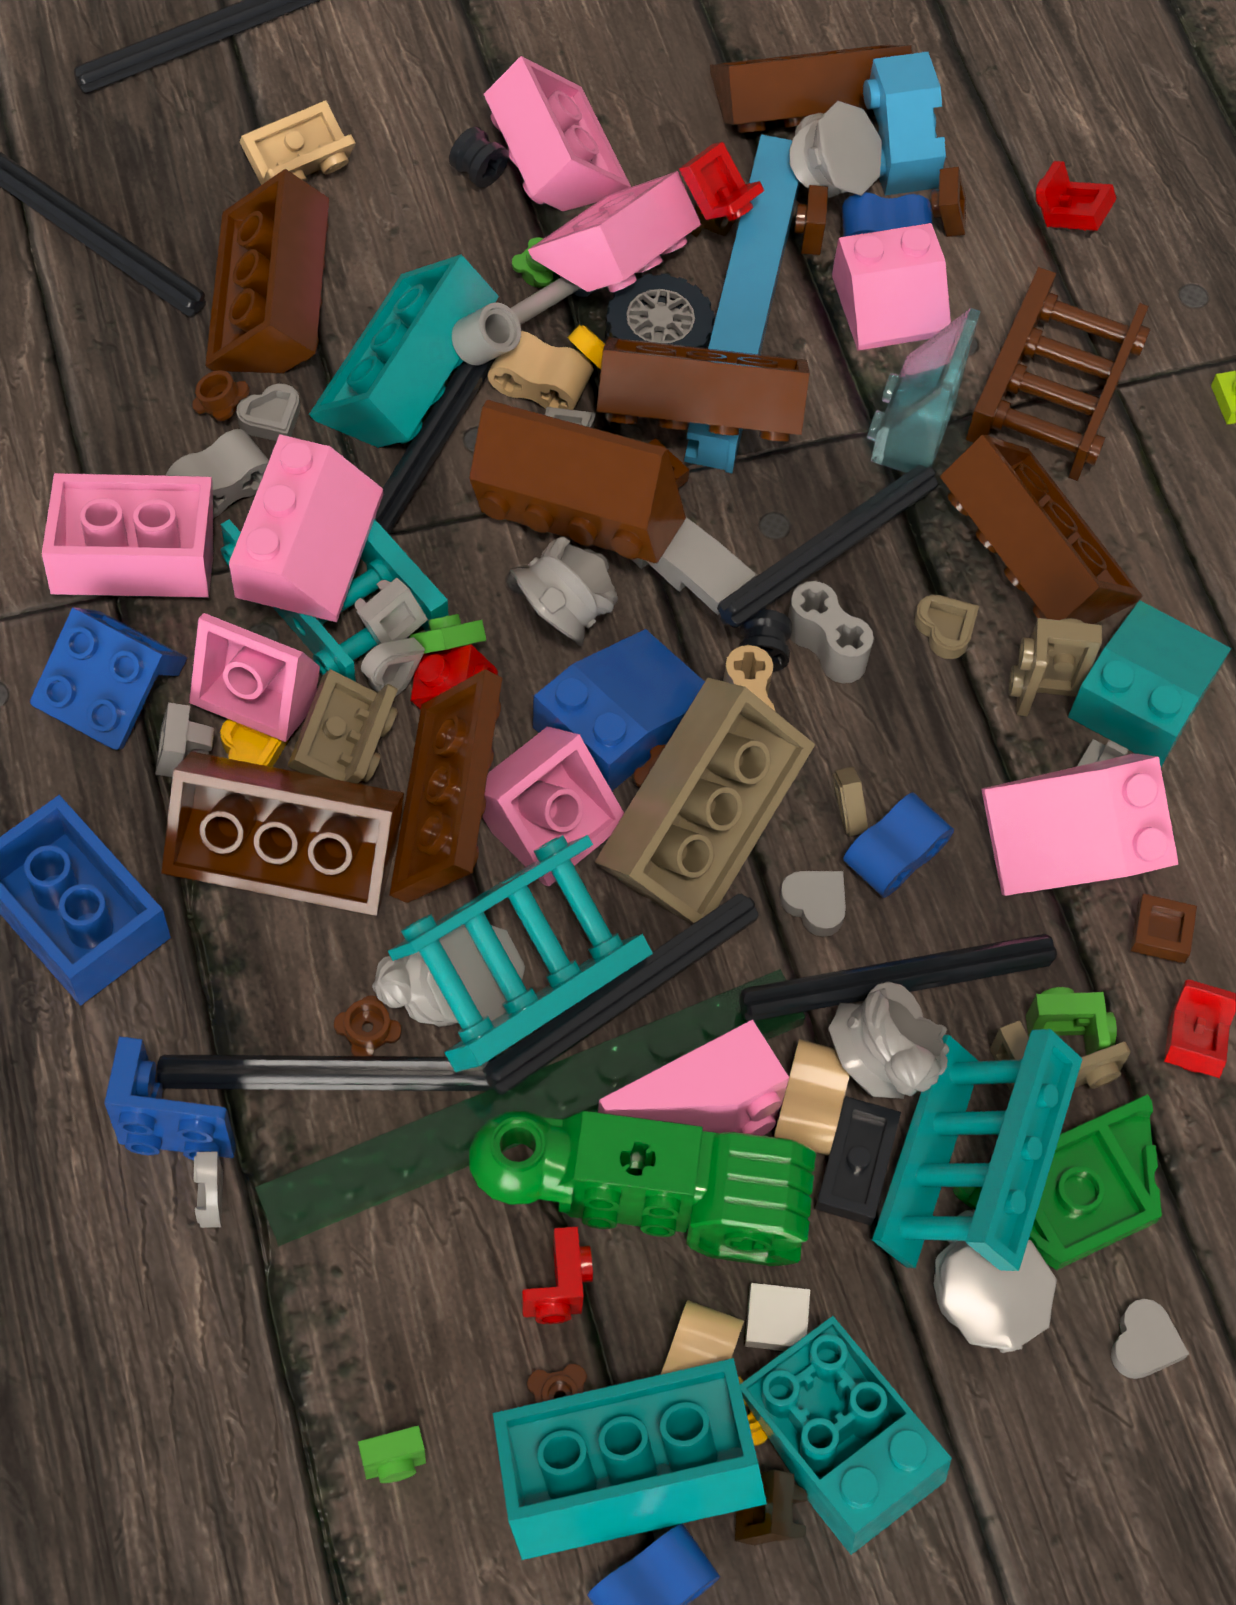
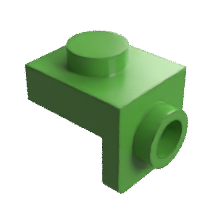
[1026,987,1117,1055]

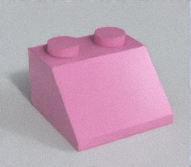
[832,223,952,351]
[189,613,320,742]
[482,727,624,886]

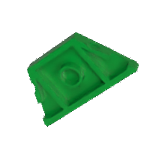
[952,1094,1162,1270]

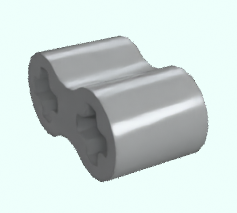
[166,429,269,519]
[788,581,874,683]

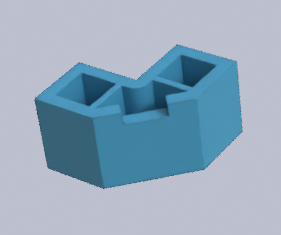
[863,52,946,196]

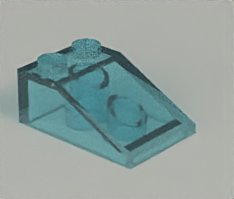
[867,308,981,473]

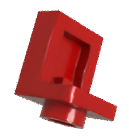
[679,141,764,221]
[1036,161,1117,231]
[410,644,498,710]
[1164,980,1236,1078]
[522,1227,593,1324]

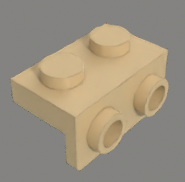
[240,100,356,185]

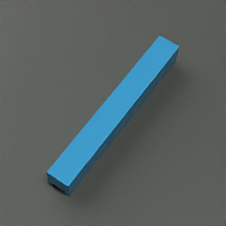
[684,134,801,474]

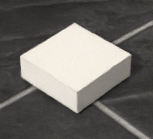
[745,1283,810,1351]

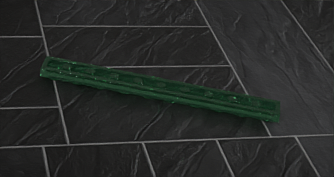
[255,969,806,1247]

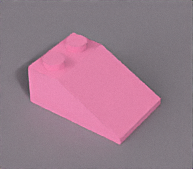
[981,753,1179,896]
[598,1020,789,1136]

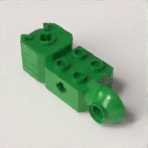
[469,1111,816,1266]

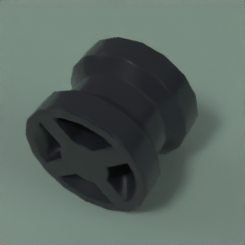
[449,126,509,188]
[738,609,792,672]

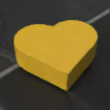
[567,325,605,369]
[220,719,289,767]

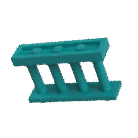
[221,519,449,682]
[388,835,653,1072]
[872,1029,1083,1271]

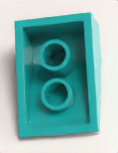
[1068,600,1232,767]

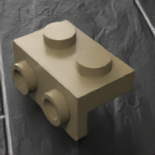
[1009,618,1102,716]
[287,669,398,784]

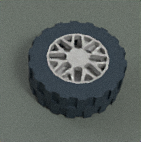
[605,273,715,348]

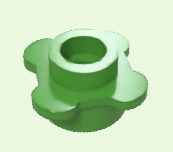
[512,237,559,288]

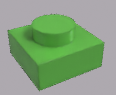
[409,614,486,654]
[358,1425,426,1483]

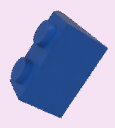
[533,629,705,791]

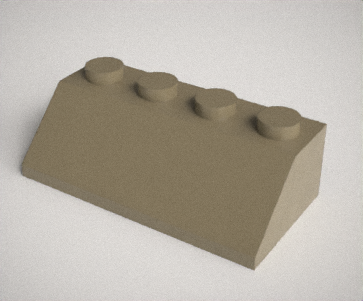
[594,678,815,925]

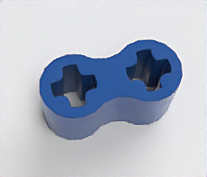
[842,192,933,237]
[843,792,954,898]
[587,1524,721,1605]

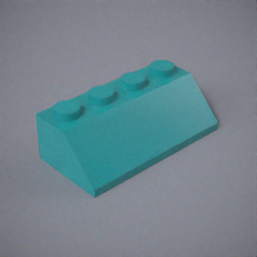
[309,254,499,448]
[493,1358,767,1560]

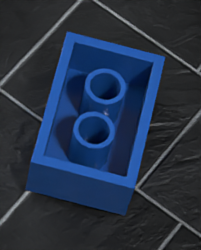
[0,795,171,1006]

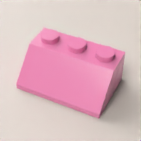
[484,56,631,211]
[528,171,701,292]
[229,434,383,622]
[42,473,213,597]

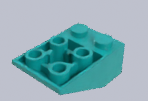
[740,1316,952,1555]

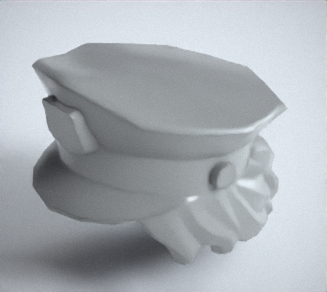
[789,101,882,198]
[510,537,618,646]
[372,924,525,1027]
[828,982,950,1099]
[933,1210,1057,1353]

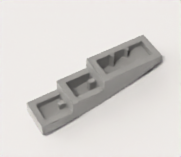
[631,517,757,615]

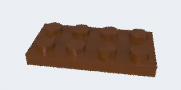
[389,669,502,903]

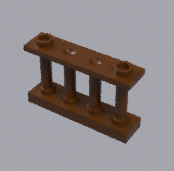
[966,267,1151,481]

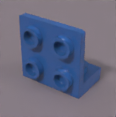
[30,607,187,750]
[104,1036,236,1160]

